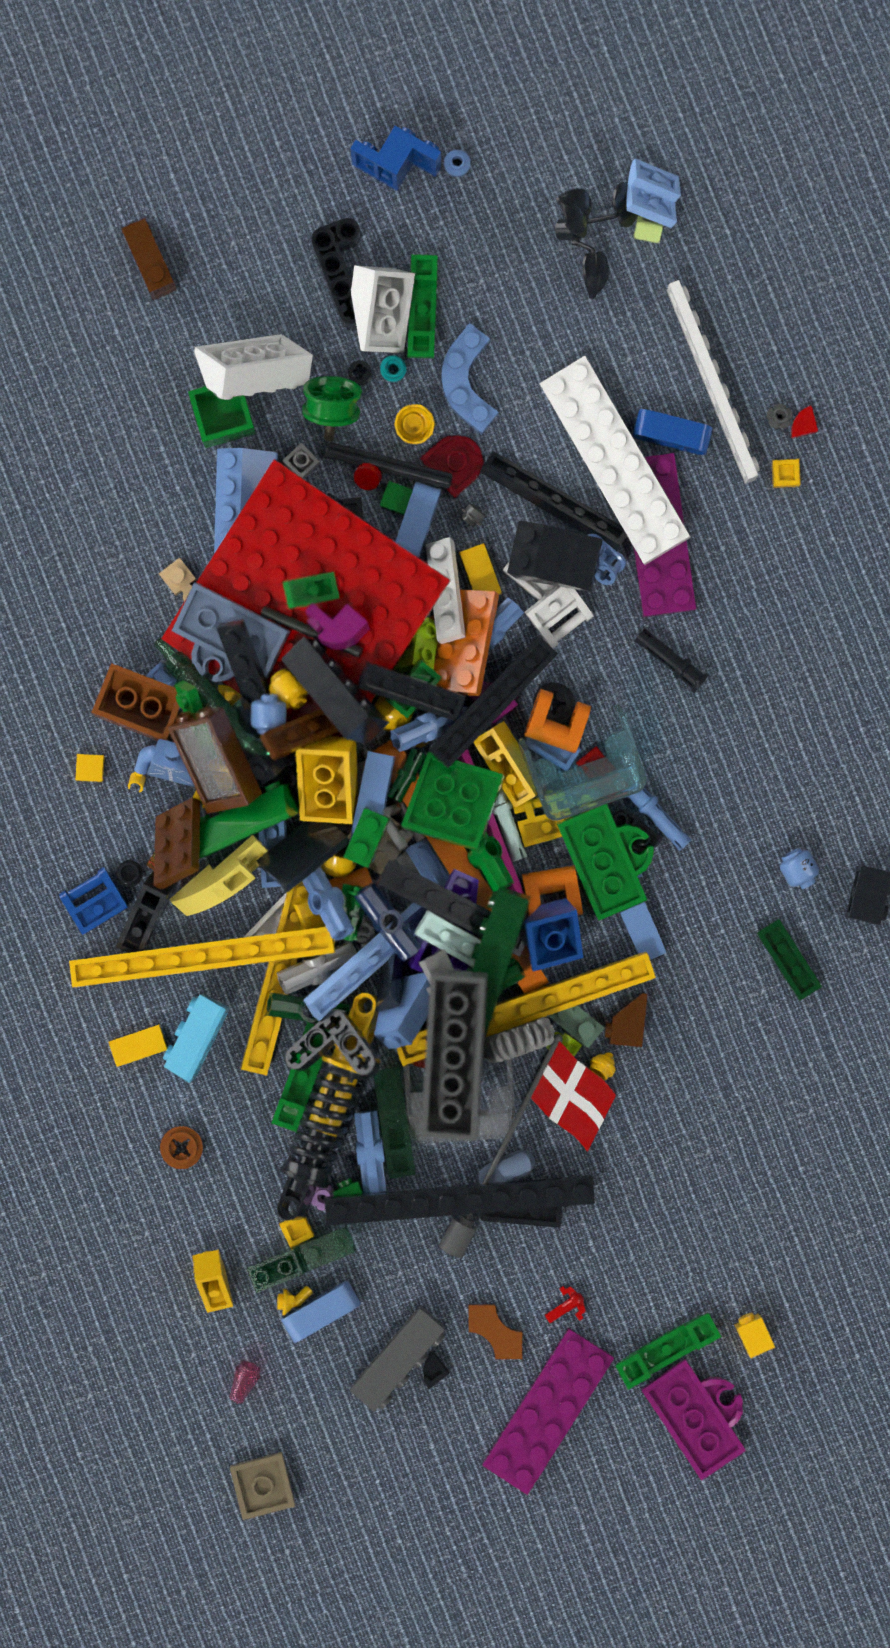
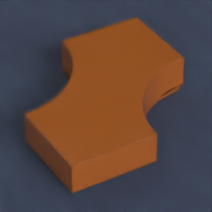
[468,1304,522,1359]

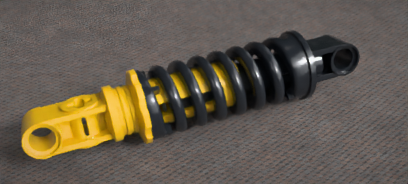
[277,993,379,1221]

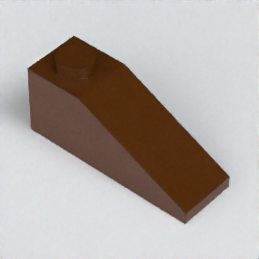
[121,218,177,301]

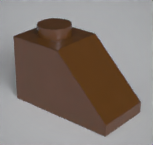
[604,993,648,1047]

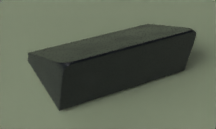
[375,953,406,1012]

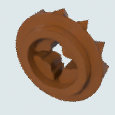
[160,1126,203,1169]

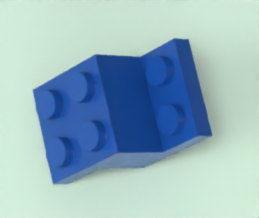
[350,126,441,191]

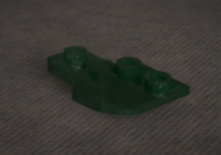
[373,1067,416,1179]
[246,1226,357,1293]

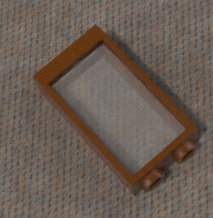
[168,706,262,813]

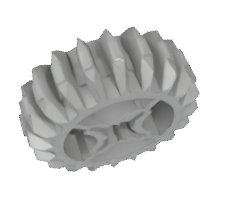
[484,1017,555,1063]

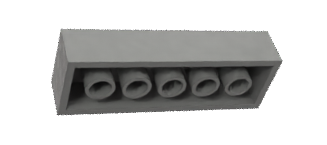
[421,969,489,1141]

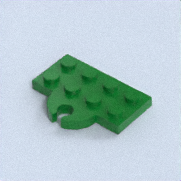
[557,802,654,921]

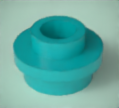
[380,356,406,382]

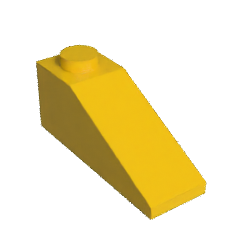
[473,721,537,808]

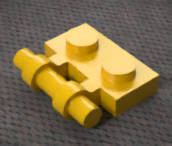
[512,790,571,848]

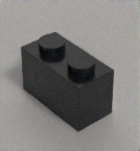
[845,865,890,925]

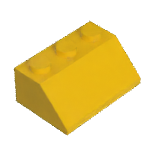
[296,736,359,824]

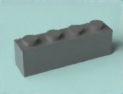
[350,1305,445,1412]

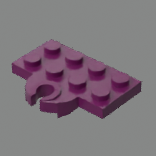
[641,1359,746,1481]

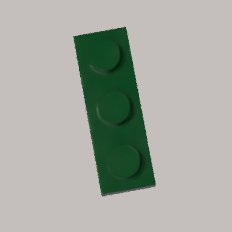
[756,919,822,1001]

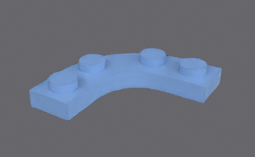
[442,323,498,435]

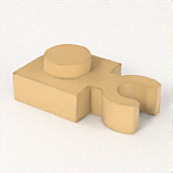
[159,558,196,601]

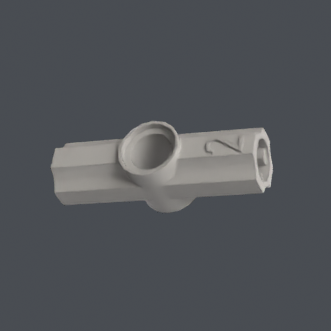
[277,941,357,995]

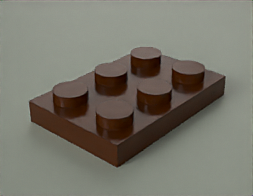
[154,797,200,890]

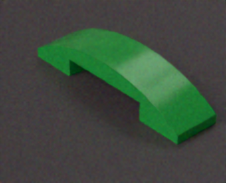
[407,254,438,358]
[271,1022,331,1132]
[615,1313,721,1390]

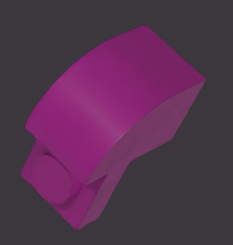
[305,603,370,650]

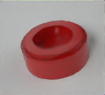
[354,463,382,490]

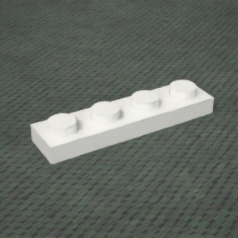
[426,537,466,644]

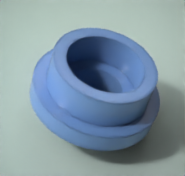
[444,150,470,177]

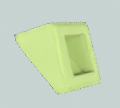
[634,215,663,243]

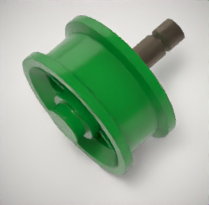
[302,376,362,442]

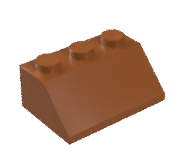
[91,663,182,741]

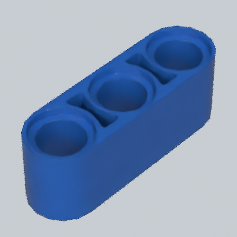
[632,409,713,455]

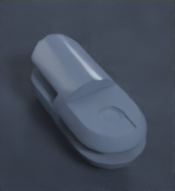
[479,1150,536,1184]

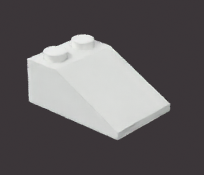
[351,265,415,353]

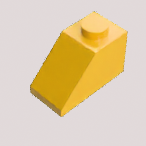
[192,1249,233,1313]

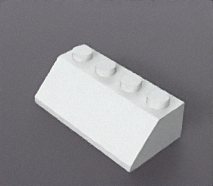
[194,334,313,400]

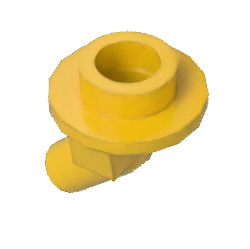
[277,1286,313,1315]

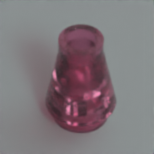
[229,1361,261,1404]

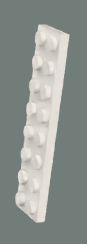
[540,356,691,565]

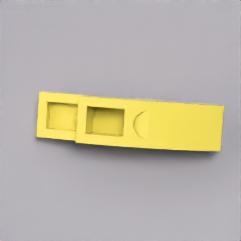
[169,835,269,916]

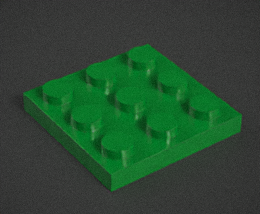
[401,752,505,852]

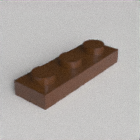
[260,709,340,760]

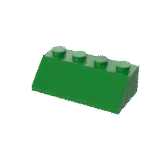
[199,781,300,859]

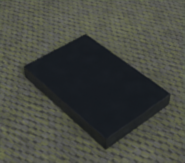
[256,821,350,892]

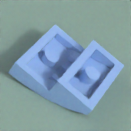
[627,158,681,228]

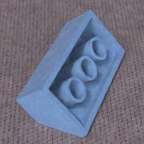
[214,448,278,553]

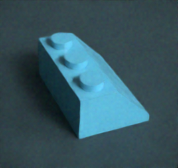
[163,994,230,1082]

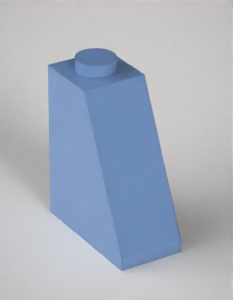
[374,973,430,1049]

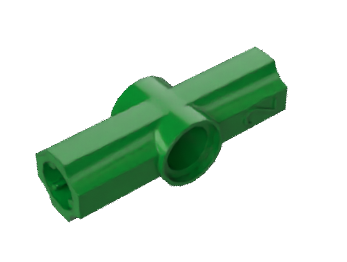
[467,832,514,893]

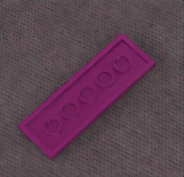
[633,453,696,618]
[482,1328,614,1495]

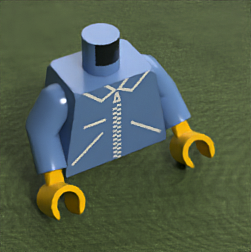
[128,739,205,808]

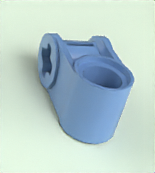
[588,534,626,585]

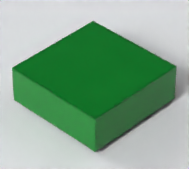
[380,481,413,516]

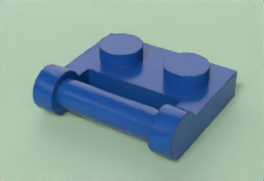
[59,867,129,935]

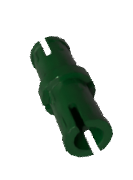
[388,748,426,803]

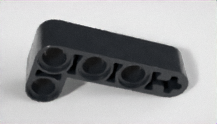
[311,218,361,330]

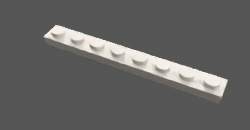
[667,280,760,484]

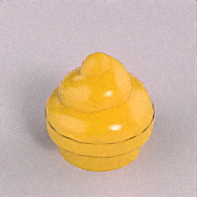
[589,1053,616,1081]

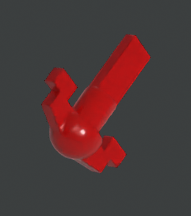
[545,1286,587,1324]

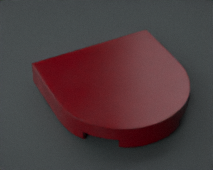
[420,435,483,499]

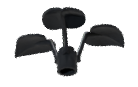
[555,182,638,299]

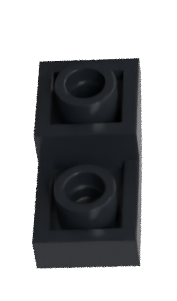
[611,803,663,853]

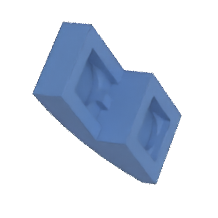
[620,902,666,960]

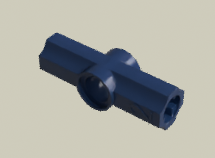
[354,882,421,961]

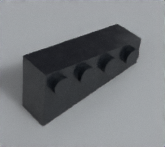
[281,637,390,744]

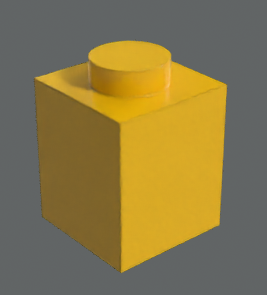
[734,1313,775,1358]

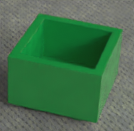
[188,386,256,449]

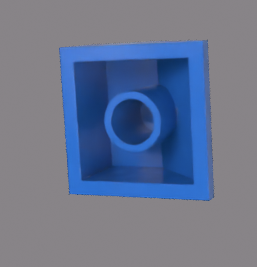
[524,898,583,972]

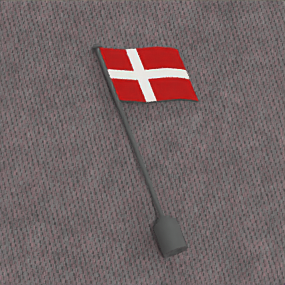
[439,1034,616,1258]

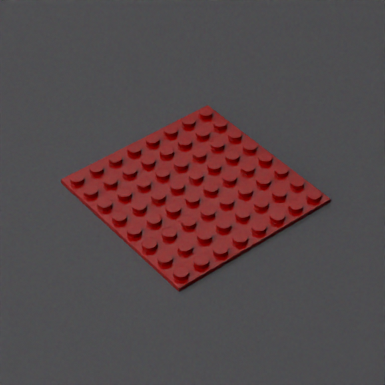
[161,459,451,737]

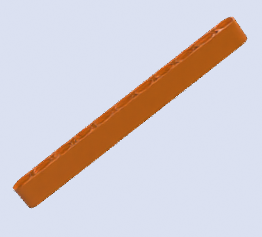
[372,740,549,993]

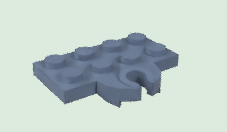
[172,583,290,682]

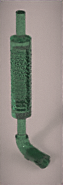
[154,638,270,756]

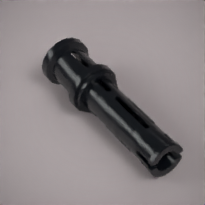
[635,628,709,693]

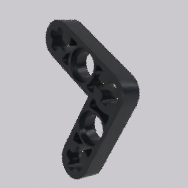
[285,1010,380,1077]

